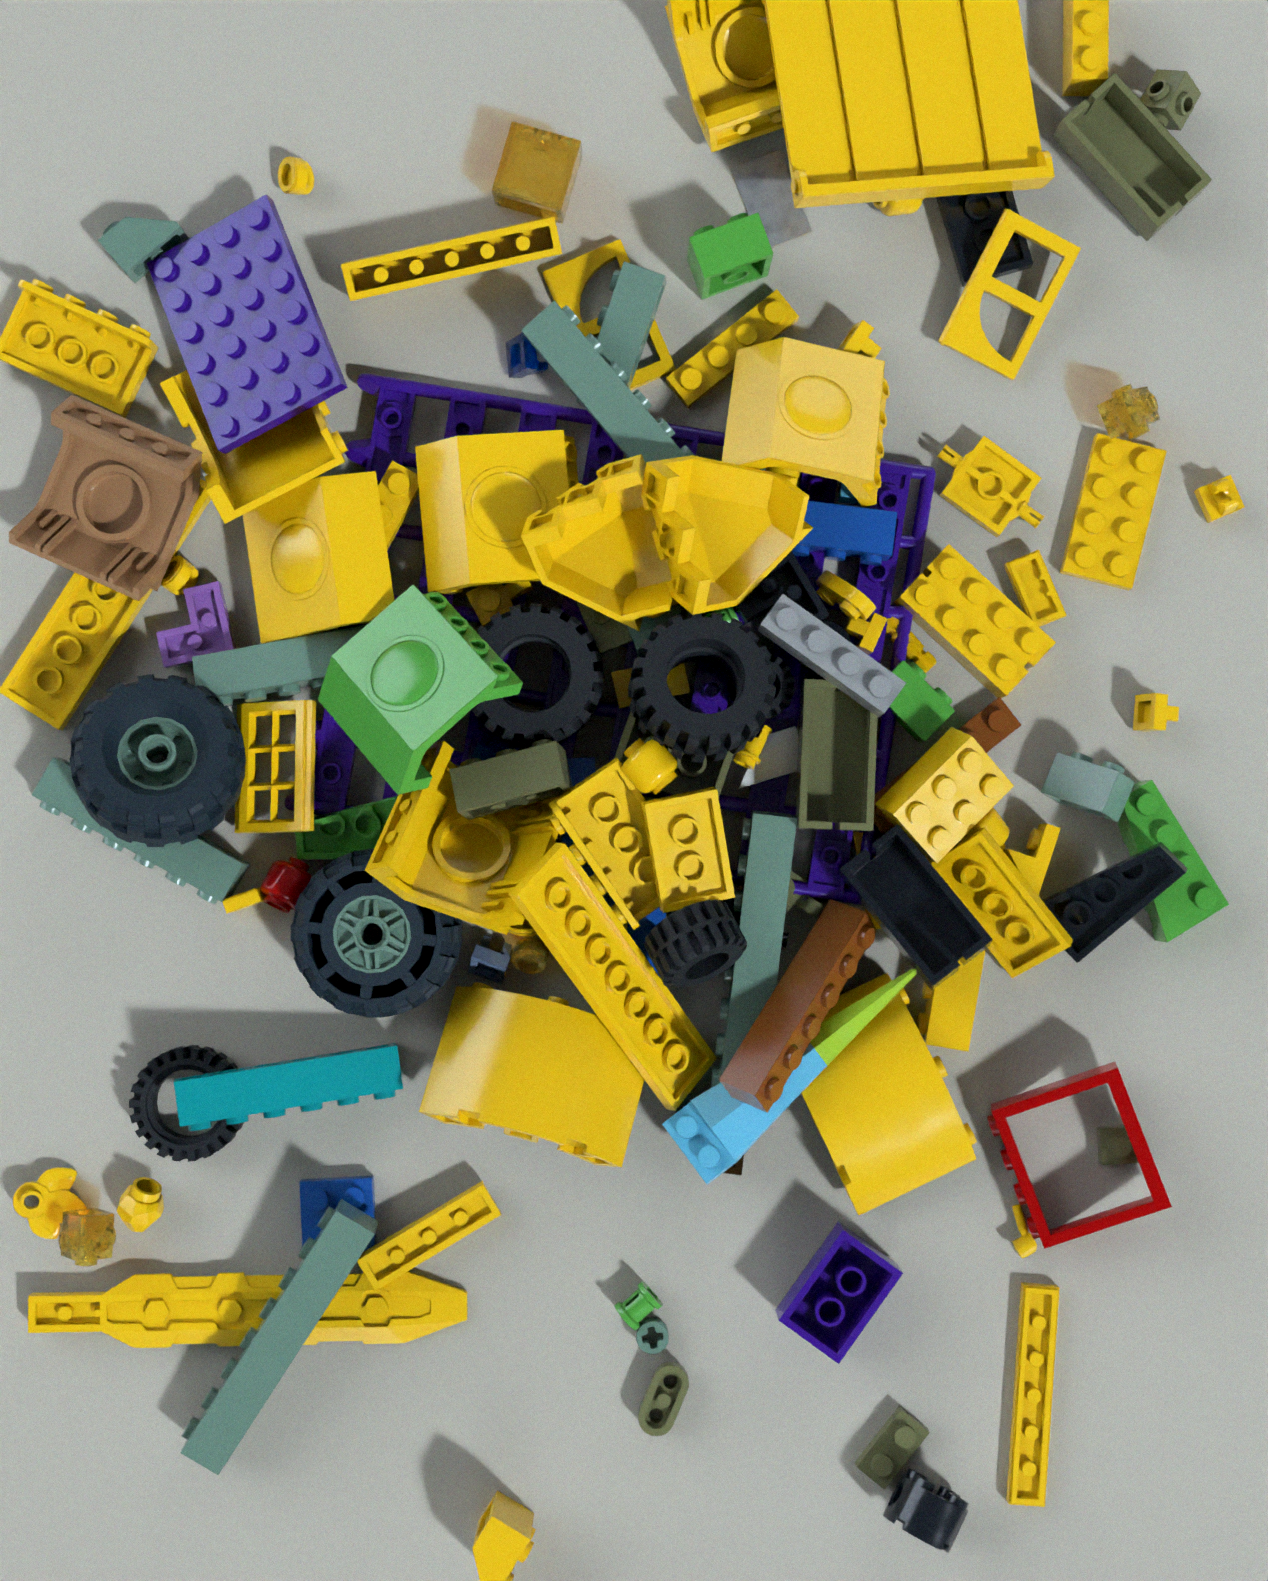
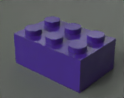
[775,1221,903,1364]

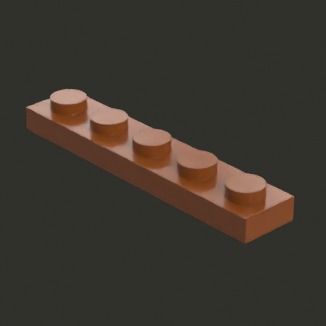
[873,697,1021,835]

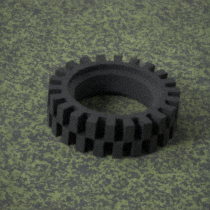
[129,1045,244,1162]

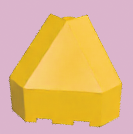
[521,454,679,632]
[641,455,814,615]

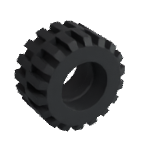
[644,900,747,988]

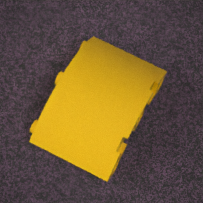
[160,370,348,524]
[801,973,977,1216]
[419,982,644,1168]

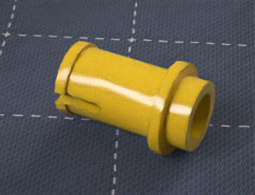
[733,725,772,769]

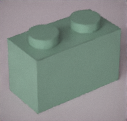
[1041,751,1135,822]

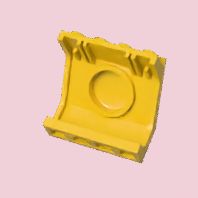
[664,0,783,153]
[722,337,890,507]
[415,430,579,594]
[242,471,394,644]
[365,741,559,935]

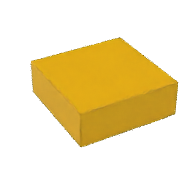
[223,888,265,914]

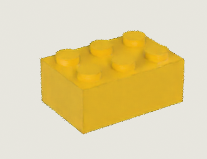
[875,727,1014,863]

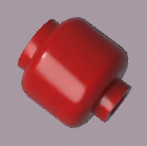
[260,857,312,914]

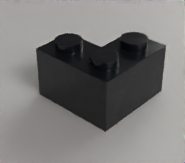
[733,551,829,625]

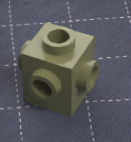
[1140,69,1201,131]

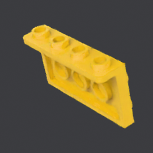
[0,279,159,418]
[548,757,659,930]

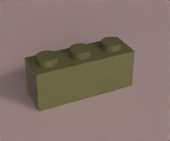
[449,739,573,820]

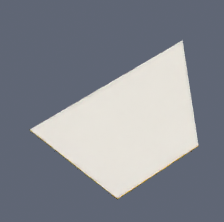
[739,726,798,789]

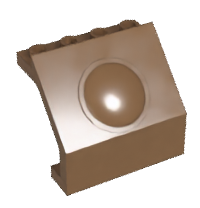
[9,395,202,601]

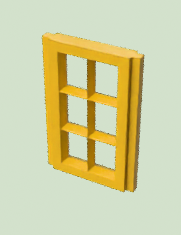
[235,700,316,834]

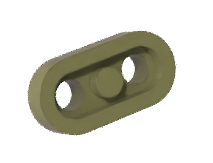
[638,1362,689,1436]

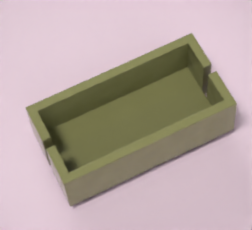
[1052,73,1212,241]
[795,679,877,831]

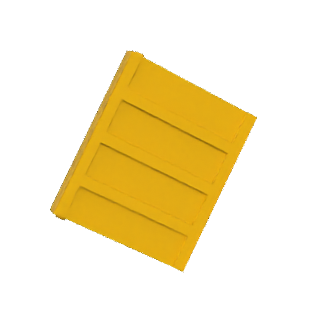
[762,0,1055,208]

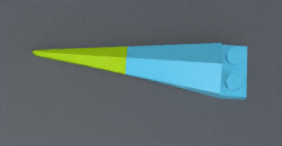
[662,969,917,1185]

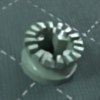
[636,1317,669,1354]

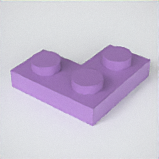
[156,581,236,669]

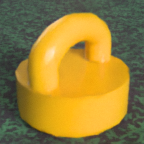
[278,156,314,195]
[160,555,199,595]

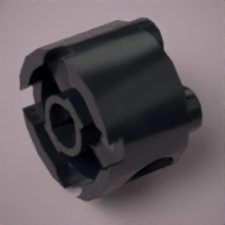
[883,1468,969,1553]

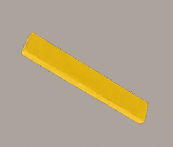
[1006,1282,1060,1507]

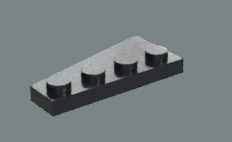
[1042,842,1188,963]

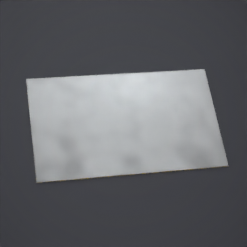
[730,150,812,247]

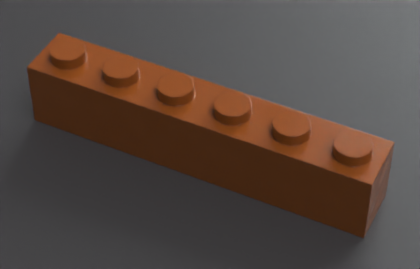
[719,899,877,1113]

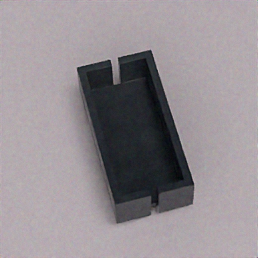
[840,824,993,990]

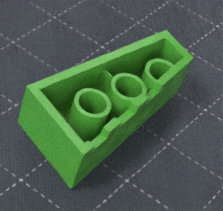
[1117,780,1229,943]

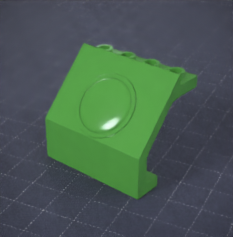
[318,584,523,795]

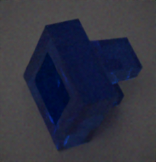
[505,333,548,378]

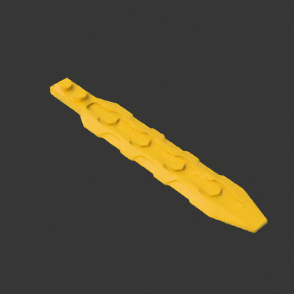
[28,1271,468,1348]

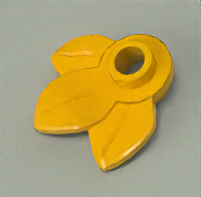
[13,1167,87,1239]

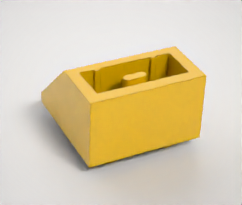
[472,1490,536,1581]

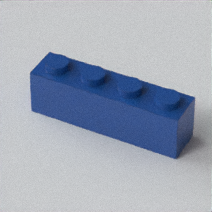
[792,501,897,566]

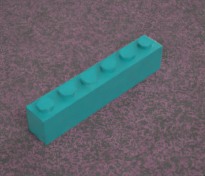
[174,1043,403,1131]

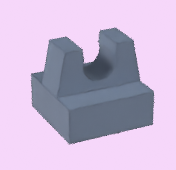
[468,935,512,984]

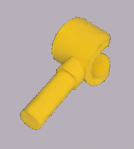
[1012,1204,1037,1258]

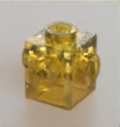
[1097,384,1160,440]
[58,1208,116,1266]

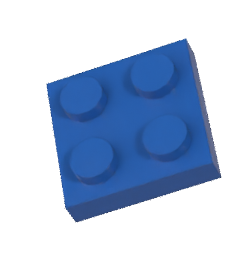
[299,1175,377,1251]

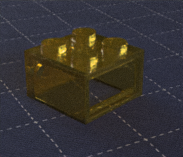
[492,121,582,224]

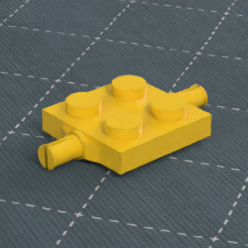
[937,436,1045,538]

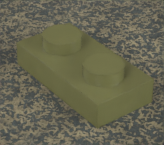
[855,1405,930,1490]

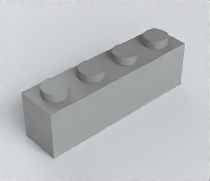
[758,594,906,717]

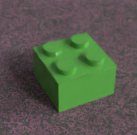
[687,213,773,300]

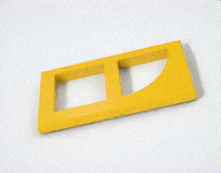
[938,208,1081,380]
[542,239,676,390]

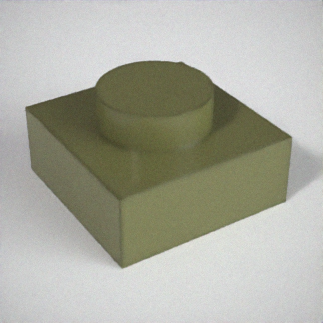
[1096,1125,1138,1165]

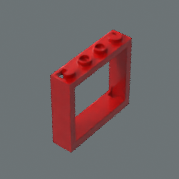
[987,1061,1172,1249]

